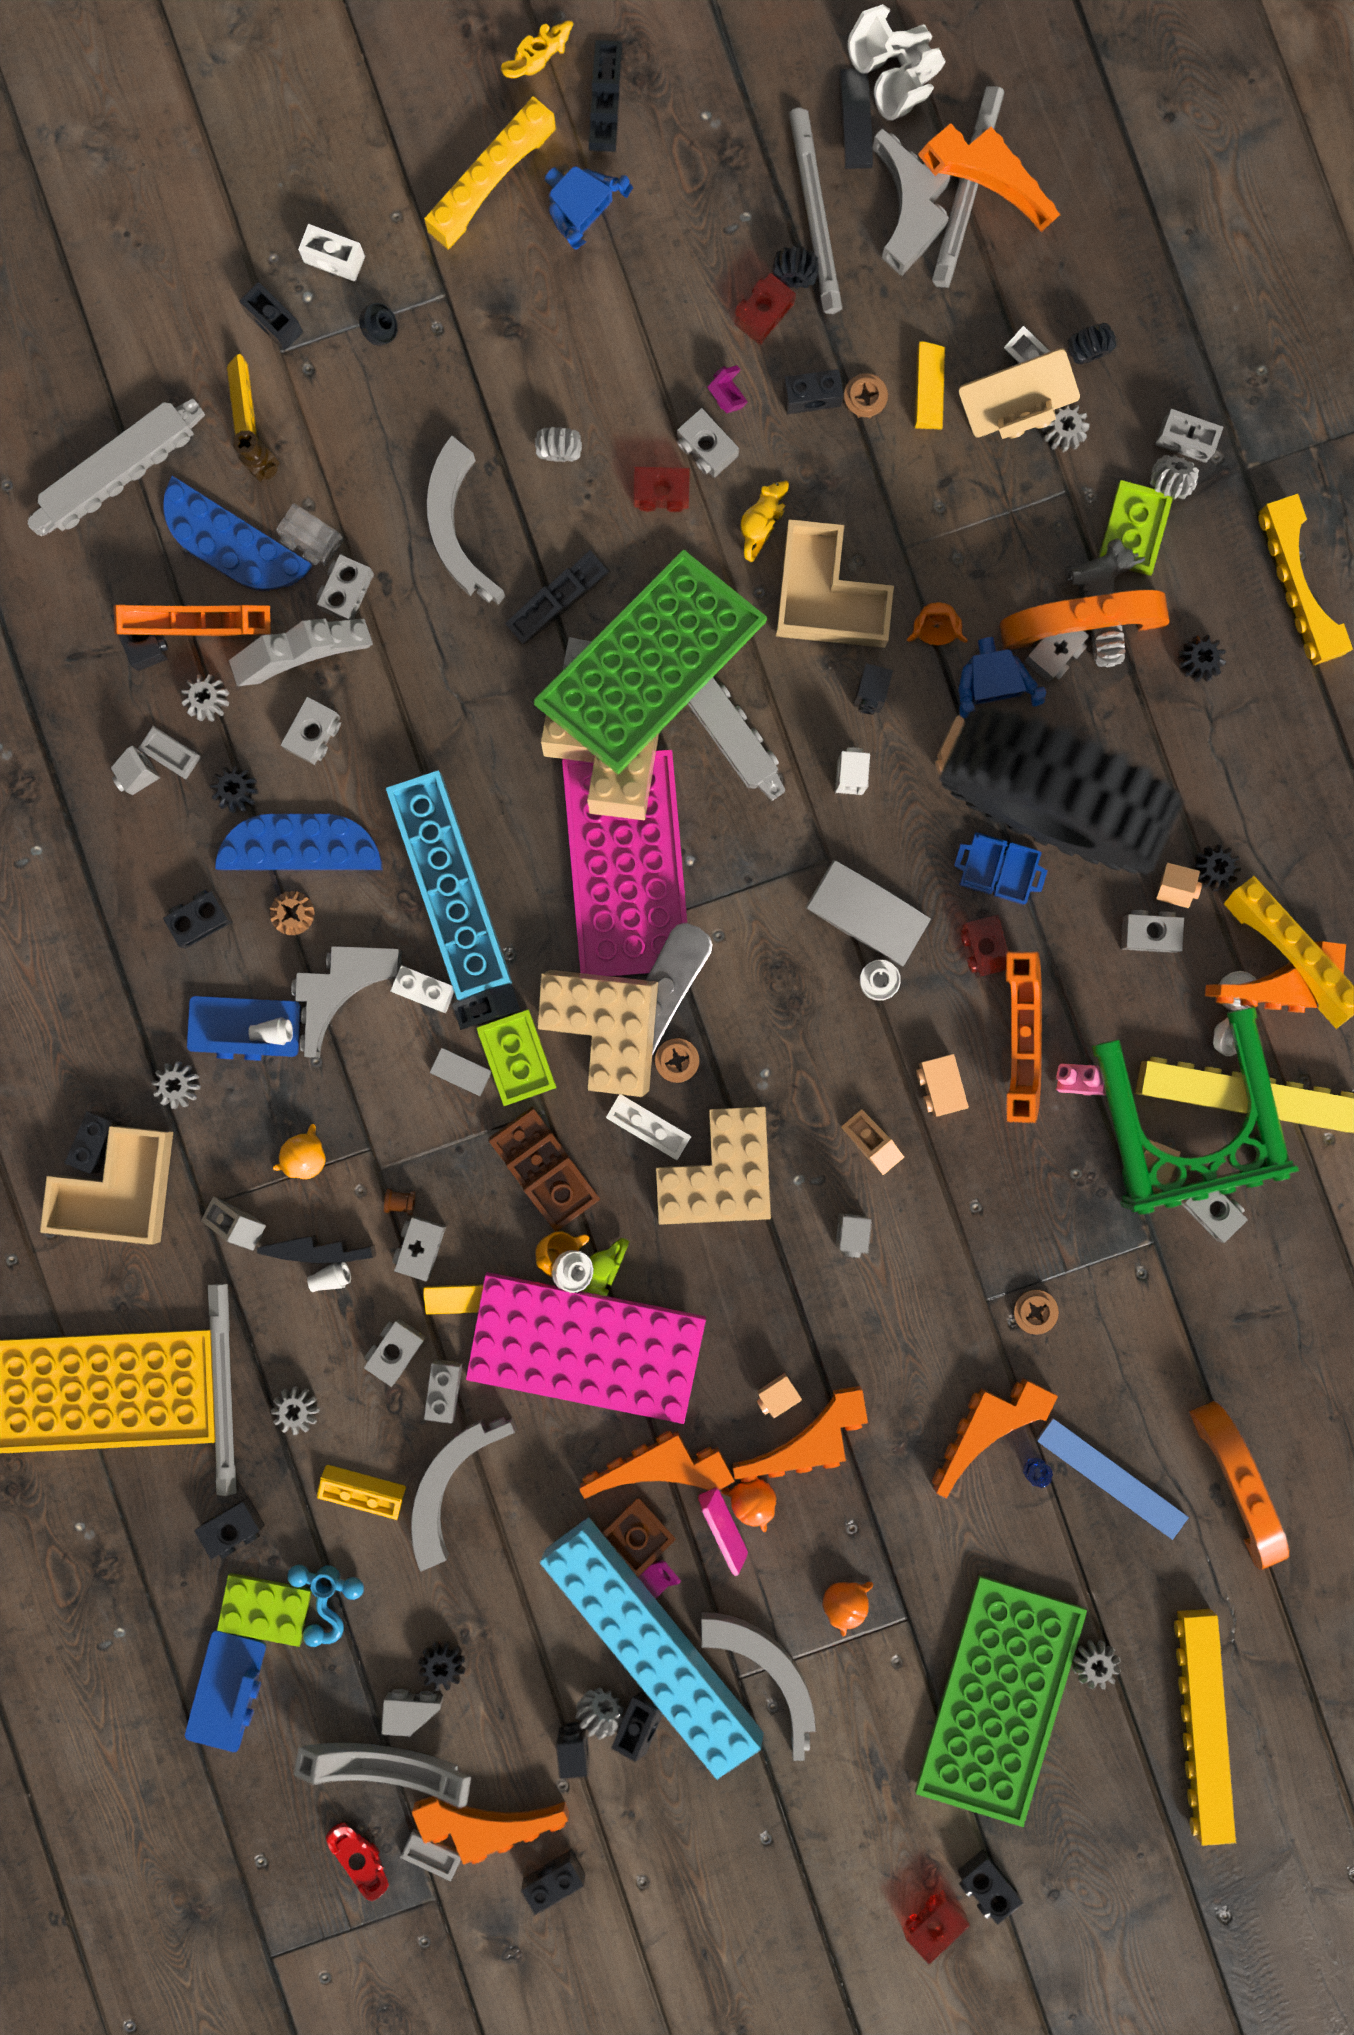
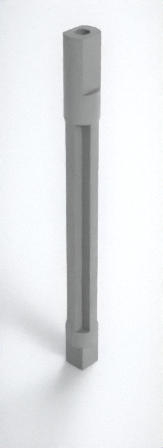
[932,87,1004,288]
[789,108,842,314]
[208,1284,236,1496]

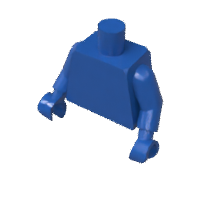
[545,166,633,249]
[959,637,1046,718]

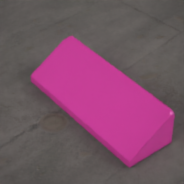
[698,1488,748,1576]

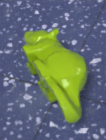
[581,1238,630,1296]

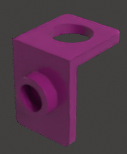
[638,1560,681,1599]

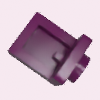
[707,365,748,414]

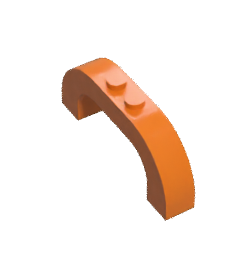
[999,590,1170,650]
[1007,952,1042,1123]
[1189,1401,1289,1570]

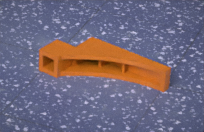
[918,123,1060,232]
[114,605,271,636]
[1205,941,1346,1013]
[932,1378,1058,1498]
[732,1386,868,1482]
[579,1430,735,1499]
[412,1795,569,1865]

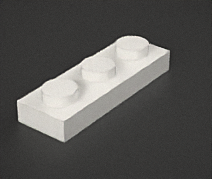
[606,1094,691,1160]

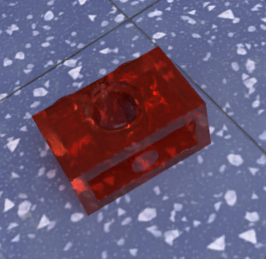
[734,273,796,345]
[634,467,690,512]
[960,915,1008,978]
[903,1890,970,1965]

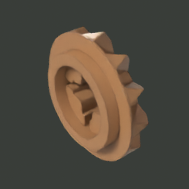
[844,374,888,419]
[270,891,314,935]
[655,1038,699,1083]
[1013,1289,1059,1335]

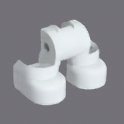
[848,4,946,120]

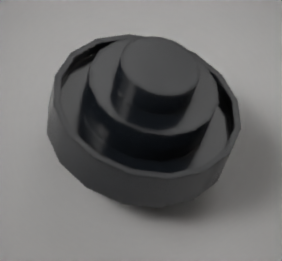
[359,302,398,346]

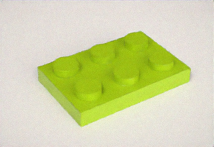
[1098,480,1173,576]
[476,1009,557,1106]
[217,1573,312,1647]

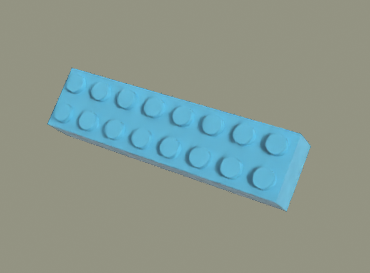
[386,770,512,1001]

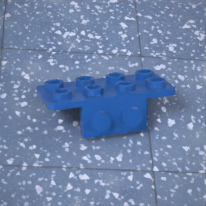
[187,996,301,1061]
[185,1630,266,1752]

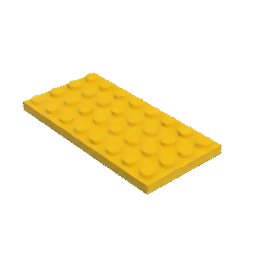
[0,1329,215,1453]

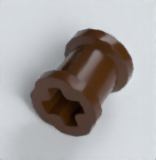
[384,1188,416,1216]

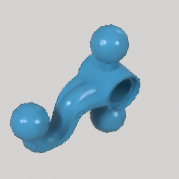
[287,1565,364,1647]

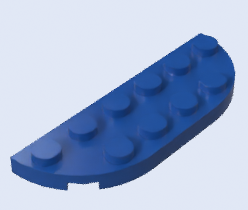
[164,476,312,591]
[215,814,382,870]

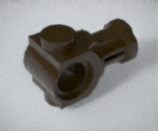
[233,430,280,482]

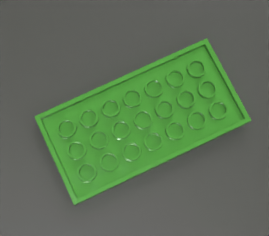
[534,549,767,775]
[915,1575,1087,1827]

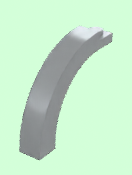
[427,436,505,605]
[411,1417,517,1572]
[701,1612,816,1761]
[294,1743,471,1807]

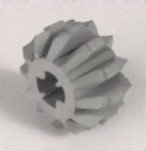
[1041,404,1089,452]
[535,427,582,462]
[1150,455,1199,499]
[1091,625,1126,667]
[182,674,229,721]
[152,1062,201,1109]
[271,1386,320,1435]
[1073,1640,1121,1690]
[575,1687,624,1740]

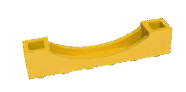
[424,96,556,250]
[1259,494,1353,665]
[1224,876,1354,1029]

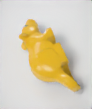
[501,21,573,78]
[740,481,789,562]

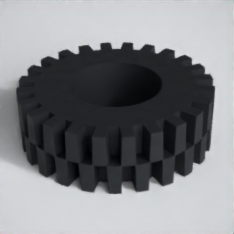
[939,707,1184,874]

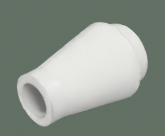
[249,1017,293,1045]
[307,1262,351,1292]

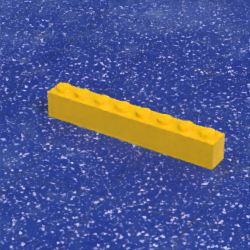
[1174,1609,1236,1845]

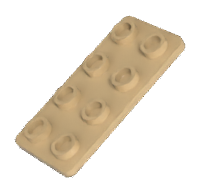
[959,348,1080,439]

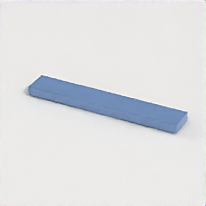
[1035,1417,1189,1540]

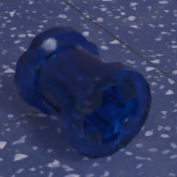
[1023,1458,1053,1488]

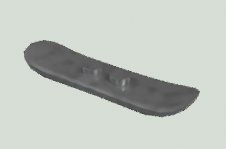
[646,923,712,1055]

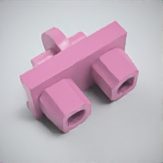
[1056,1064,1106,1096]

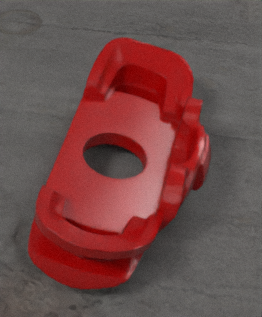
[325,1823,389,1901]

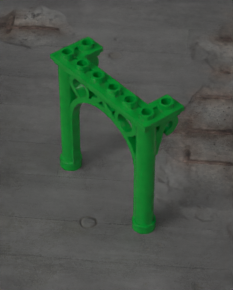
[1091,1006,1299,1215]

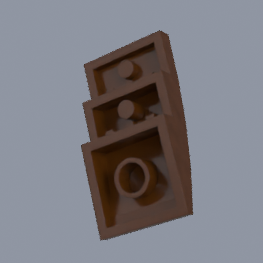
[488,1106,600,1232]
[600,1498,676,1577]

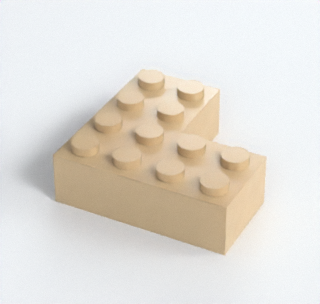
[776,520,894,648]
[541,715,659,820]
[538,970,658,1097]
[656,1107,771,1224]
[40,1126,173,1245]

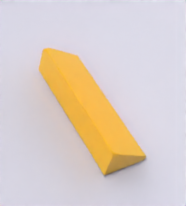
[915,341,945,429]
[227,354,257,437]
[423,1284,484,1314]
[317,1465,406,1520]

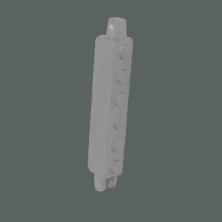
[27,399,205,536]
[687,677,785,801]

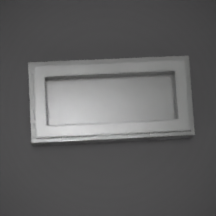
[138,726,201,779]
[430,1048,492,1096]
[400,1829,461,1881]

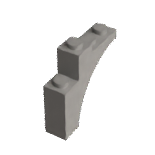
[872,129,951,276]
[229,618,373,686]
[292,946,402,1058]

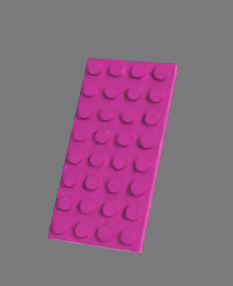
[562,750,687,977]
[466,1272,706,1424]

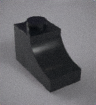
[452,984,520,1030]

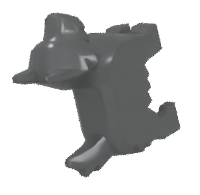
[1065,538,1145,598]

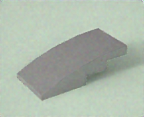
[805,860,931,966]

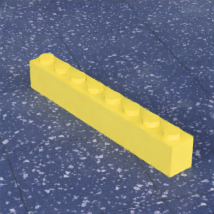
[1136,1057,1354,1133]

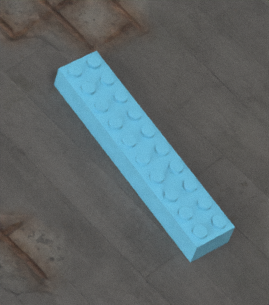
[540,1517,764,1779]

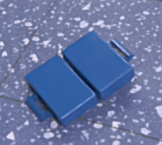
[954,832,1047,905]

